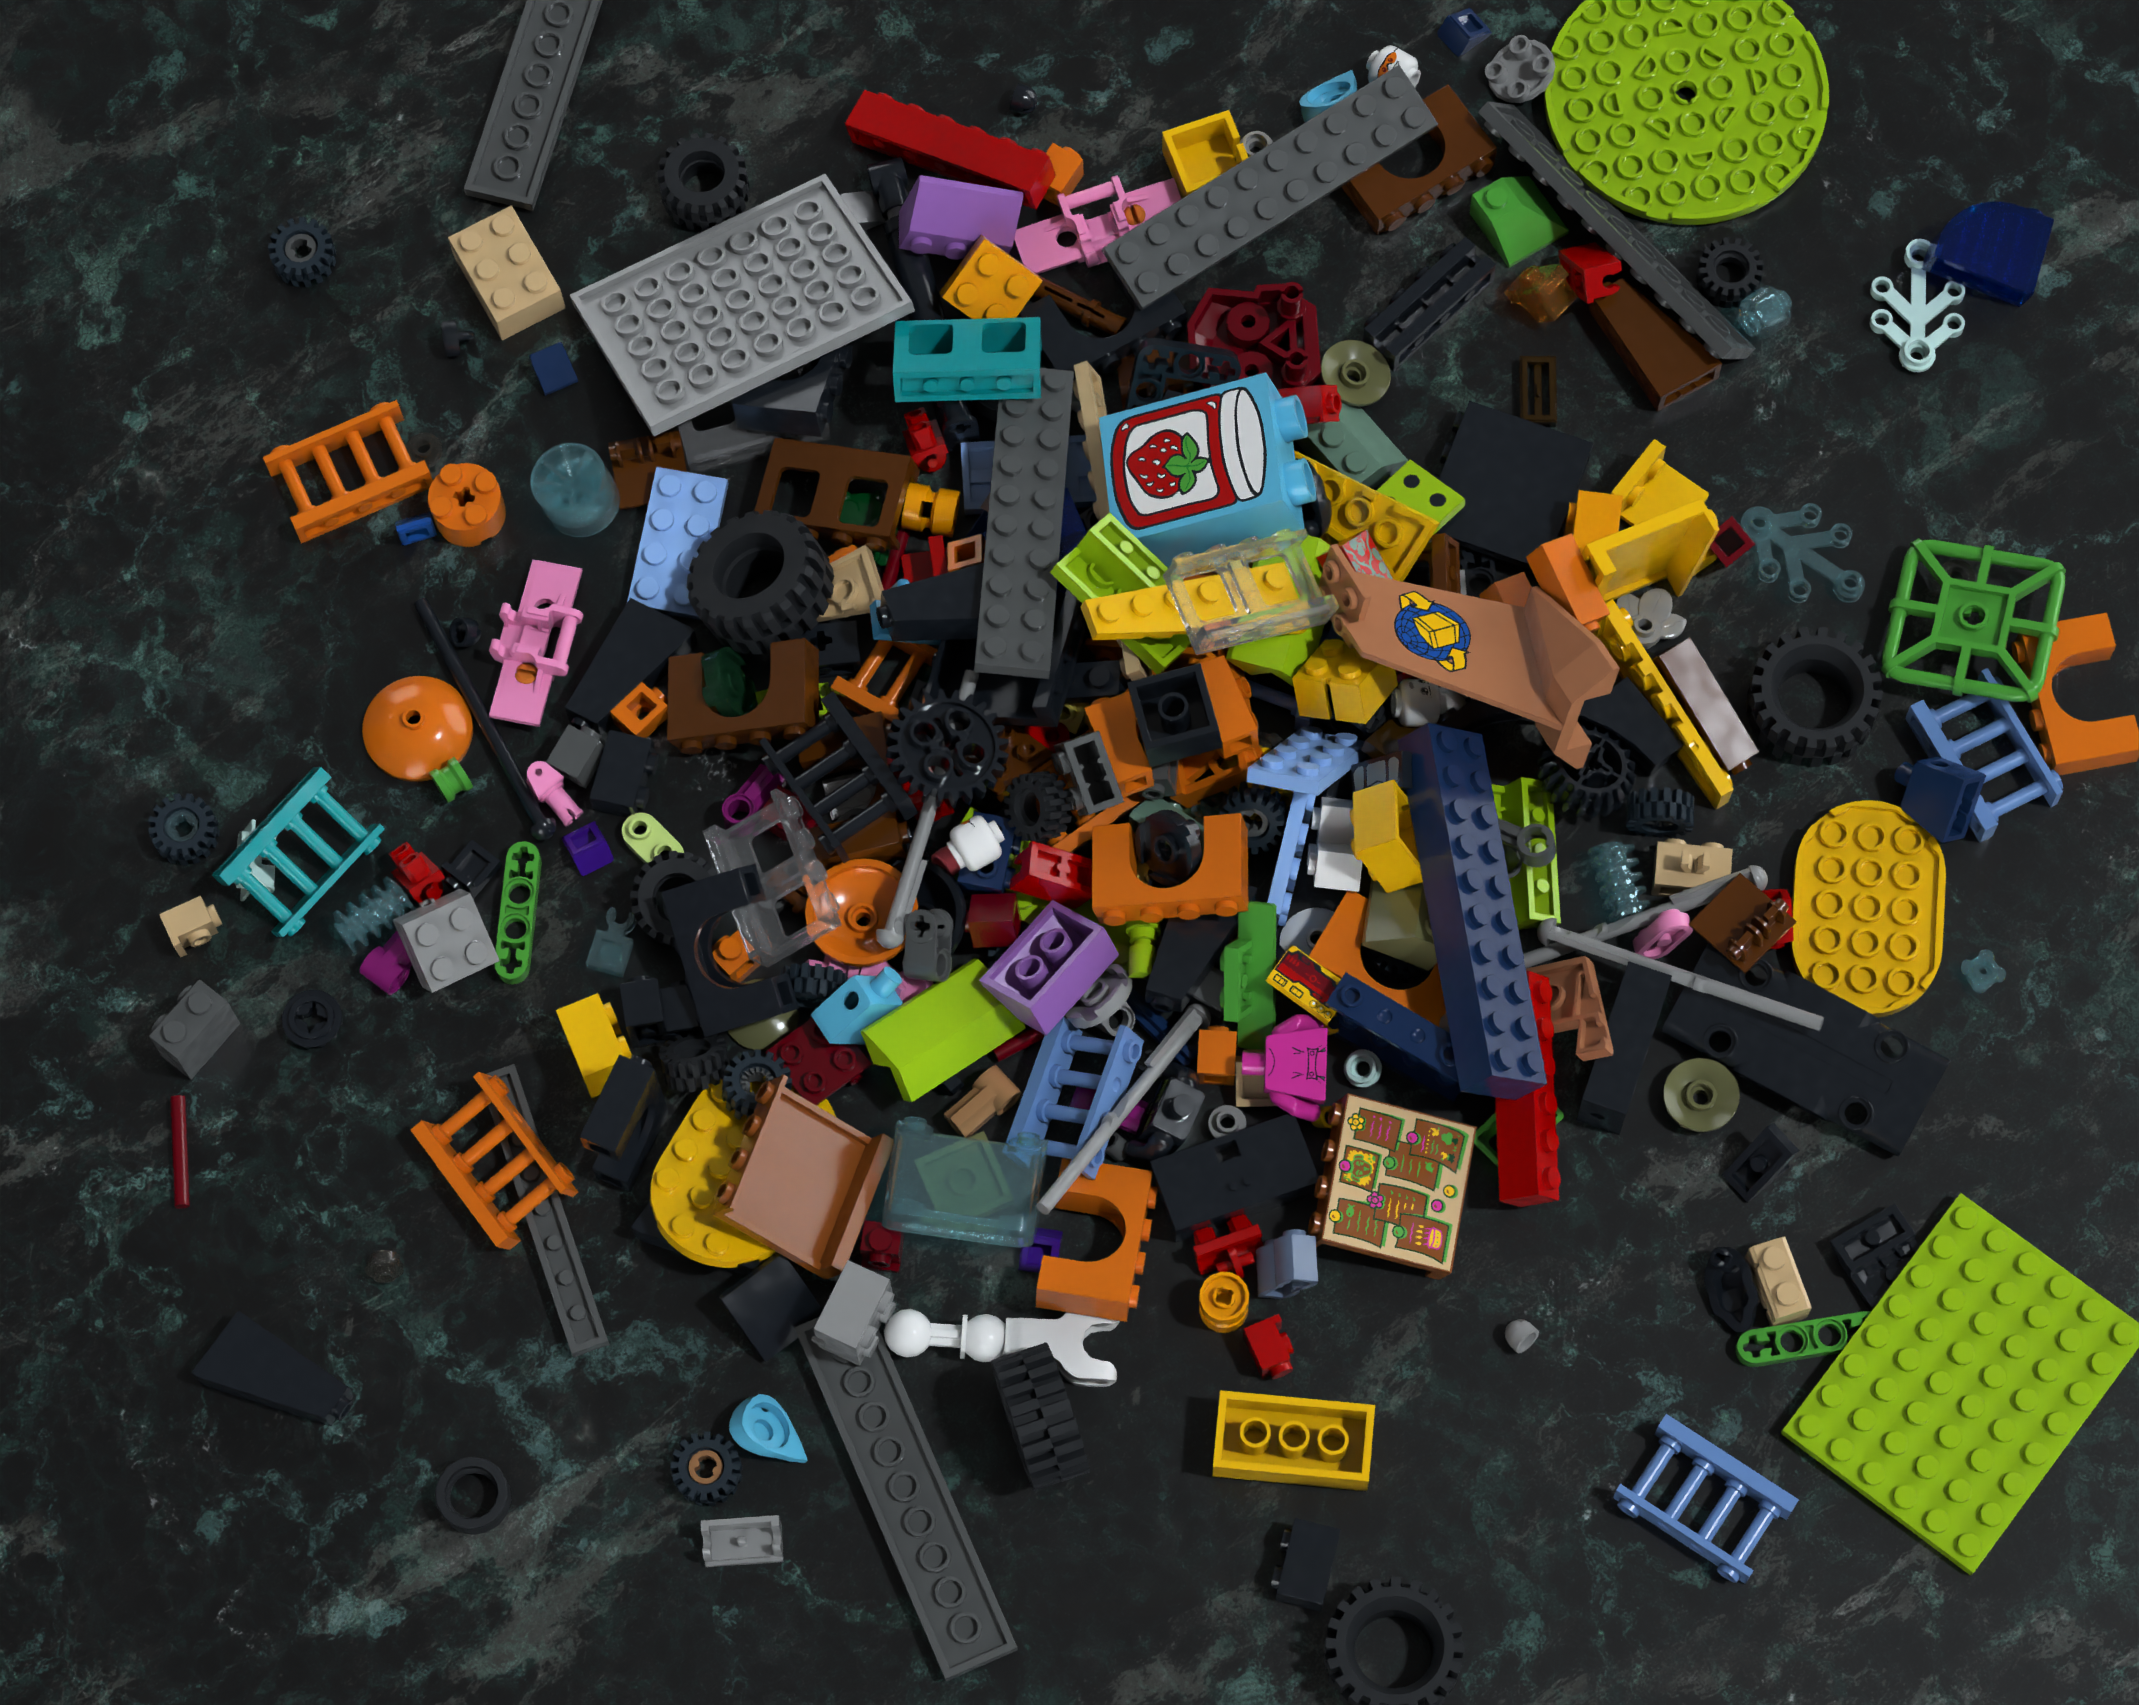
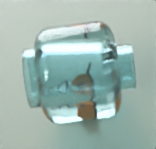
[1737,285,1792,339]

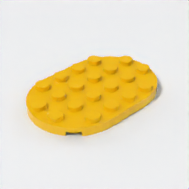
[1790,800,1946,1018]
[650,1079,836,1268]

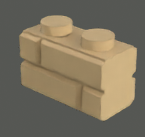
[1745,1237,1812,1326]

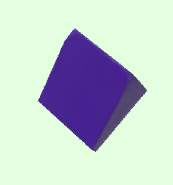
[561,821,614,876]
[1018,1226,1063,1273]

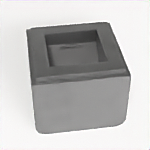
[840,191,886,231]

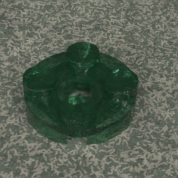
[701,646,756,717]

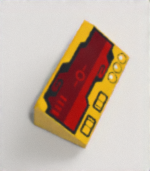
[1265,945,1341,1025]

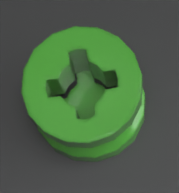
[429,757,473,803]

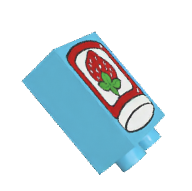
[1099,372,1316,569]

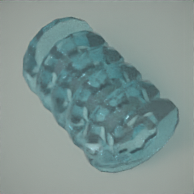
[1588,842,1651,924]
[333,876,415,955]

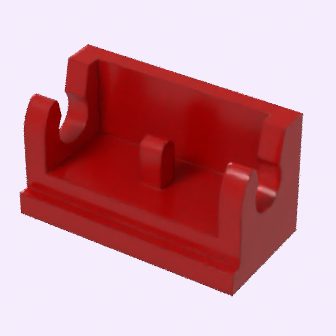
[1558,242,1622,304]
[1010,841,1092,909]

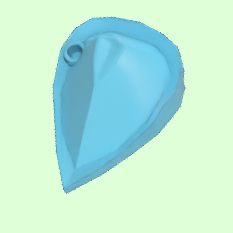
[1299,70,1357,122]
[729,1394,808,1463]

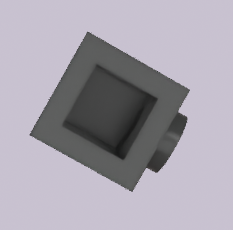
[546,724,604,789]

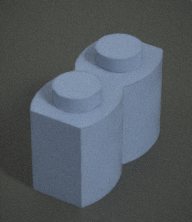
[1256,1229,1318,1299]

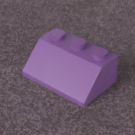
[899,175,1023,260]
[979,900,1119,1036]

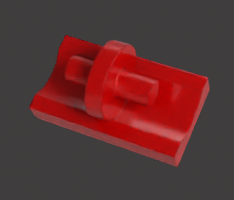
[902,407,948,472]
[389,842,445,905]
[1193,1214,1264,1279]

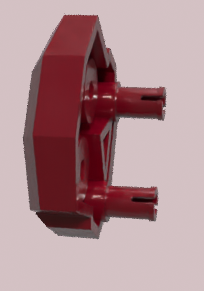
[1187,282,1321,390]

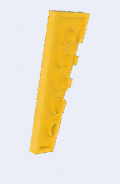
[1593,599,1734,810]

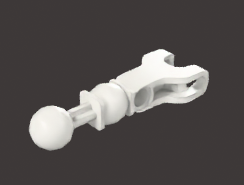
[884,1309,1120,1387]

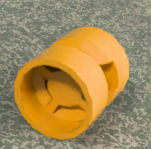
[901,482,961,538]
[1199,1272,1249,1333]

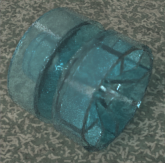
[531,443,620,537]

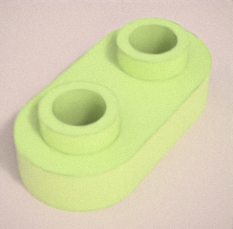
[622,813,684,864]

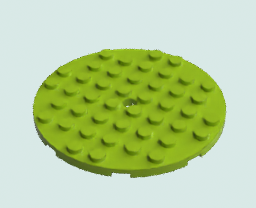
[1544,0,1829,225]

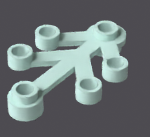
[1869,239,1965,372]

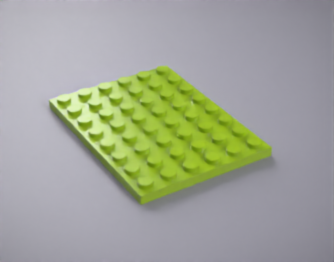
[1781,1193,2139,1576]

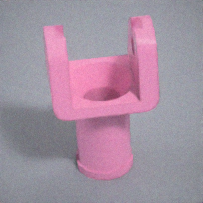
[526,761,584,827]

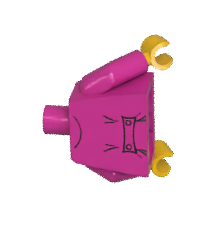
[1242,1014,1339,1128]

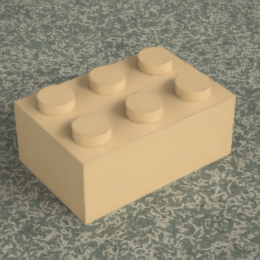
[448,205,565,340]

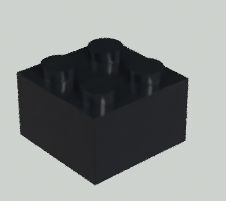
[1127,663,1223,767]

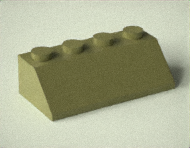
[1362,878,1437,971]

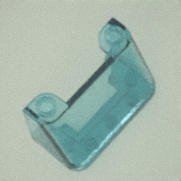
[881,1116,1049,1248]

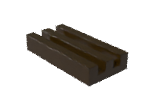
[1519,356,1557,427]

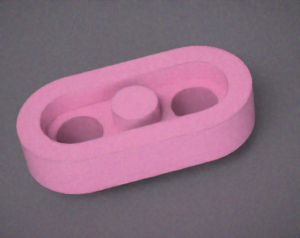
[1633,909,1693,959]

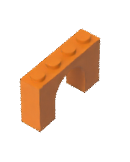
[1479,533,1610,633]
[2012,613,2139,775]
[1084,655,1259,798]
[1092,813,1248,926]
[1309,891,1446,1027]
[1036,1158,1158,1322]

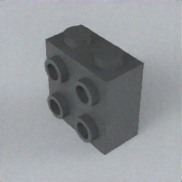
[1051,731,1124,816]
[149,979,241,1080]

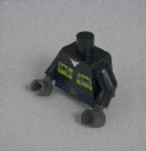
[1105,1049,1206,1162]

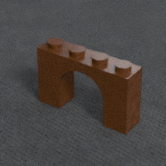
[1341,84,1497,235]
[667,638,819,754]
[799,711,912,875]

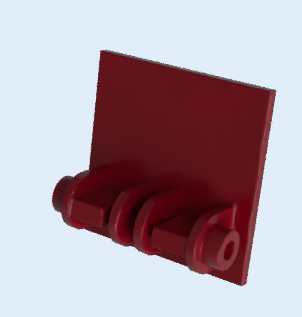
[765,1018,872,1106]

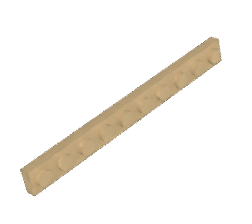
[1073,361,1152,681]

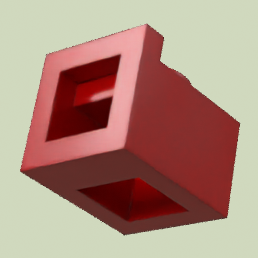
[1243,1314,1294,1379]

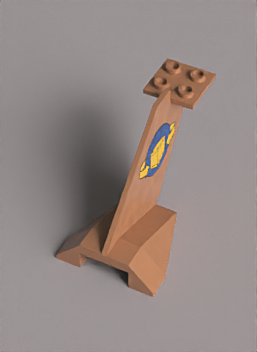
[1315,544,1620,769]

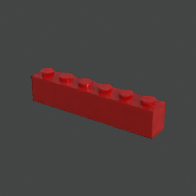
[845,90,1056,210]
[1495,971,1561,1207]

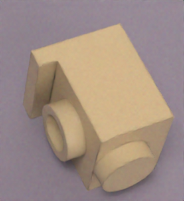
[159,896,222,958]

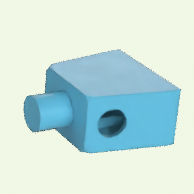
[811,967,903,1045]

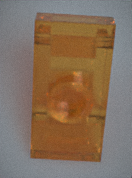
[1504,264,1578,323]

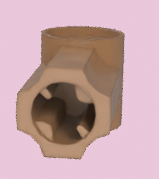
[944,1065,1022,1139]

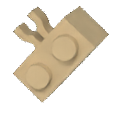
[1651,838,1733,897]

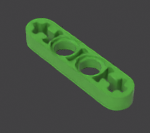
[494,841,542,985]
[1735,1311,1871,1367]

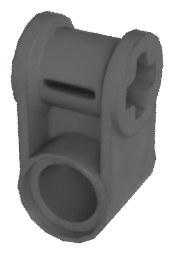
[902,908,954,982]

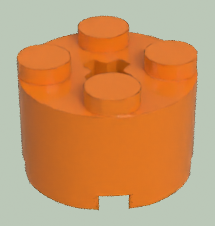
[428,463,506,547]

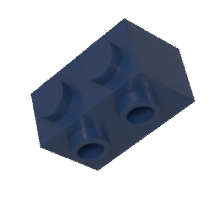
[957,811,1024,895]

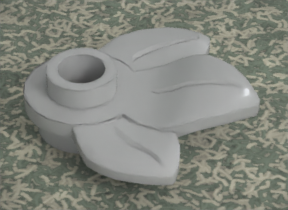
[1616,588,1687,649]

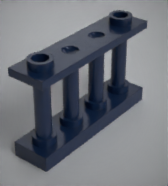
[1326,972,1461,1106]

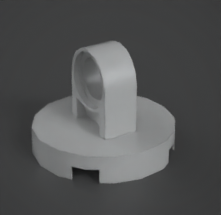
[1065,964,1135,1037]

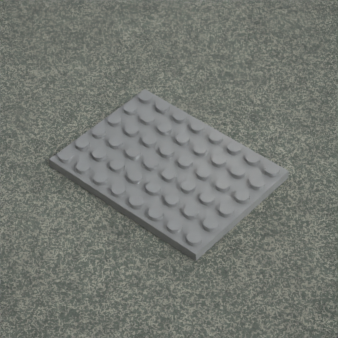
[570,174,915,436]

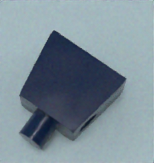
[1894,757,1986,843]

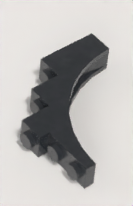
[1438,677,1684,777]

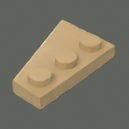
[816,545,884,622]

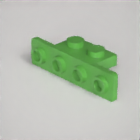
[1220,901,1276,1050]

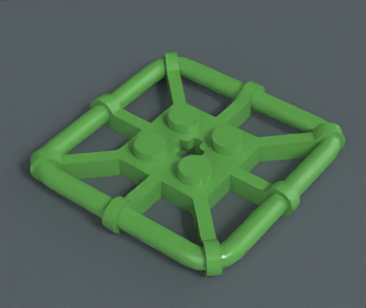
[1881,538,2066,703]

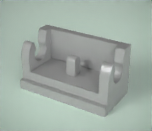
[701,1515,783,1567]

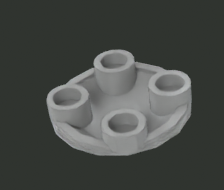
[1485,35,1556,103]

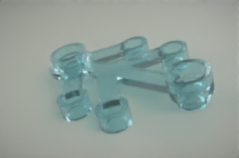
[1740,503,1865,603]

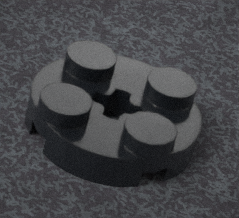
[1135,810,1202,886]

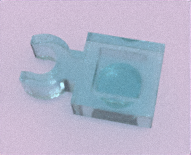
[586,907,636,978]

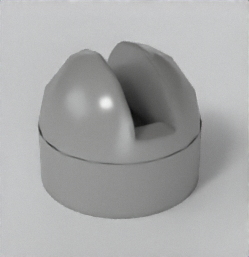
[1505,1319,1539,1353]

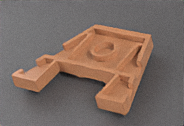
[1526,956,1614,1061]

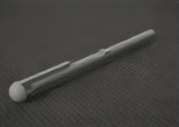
[876,670,979,949]
[1524,865,1768,968]
[1537,918,1824,1031]
[1036,1004,1211,1215]

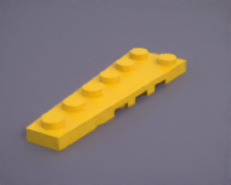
[1294,450,1440,582]
[1080,562,1309,640]

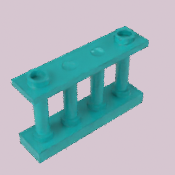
[212,767,385,937]

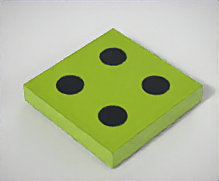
[1376,459,1465,535]

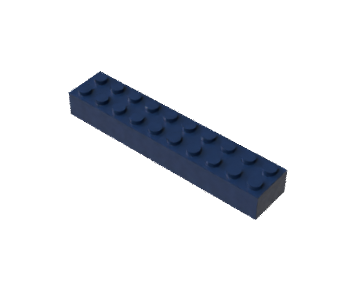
[1397,723,1547,1100]

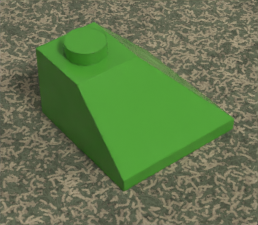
[1470,176,1569,268]

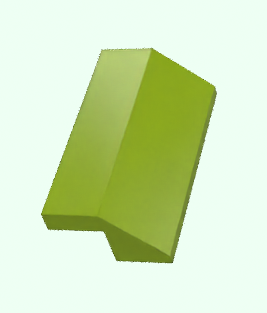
[1050,513,1197,674]
[1226,534,1330,687]
[1492,777,1561,930]
[860,958,1026,1102]

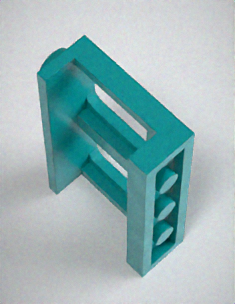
[893,317,1042,402]

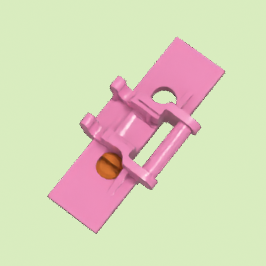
[1014,175,1181,274]
[489,560,583,727]

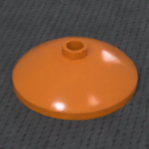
[362,676,473,782]
[805,859,918,967]

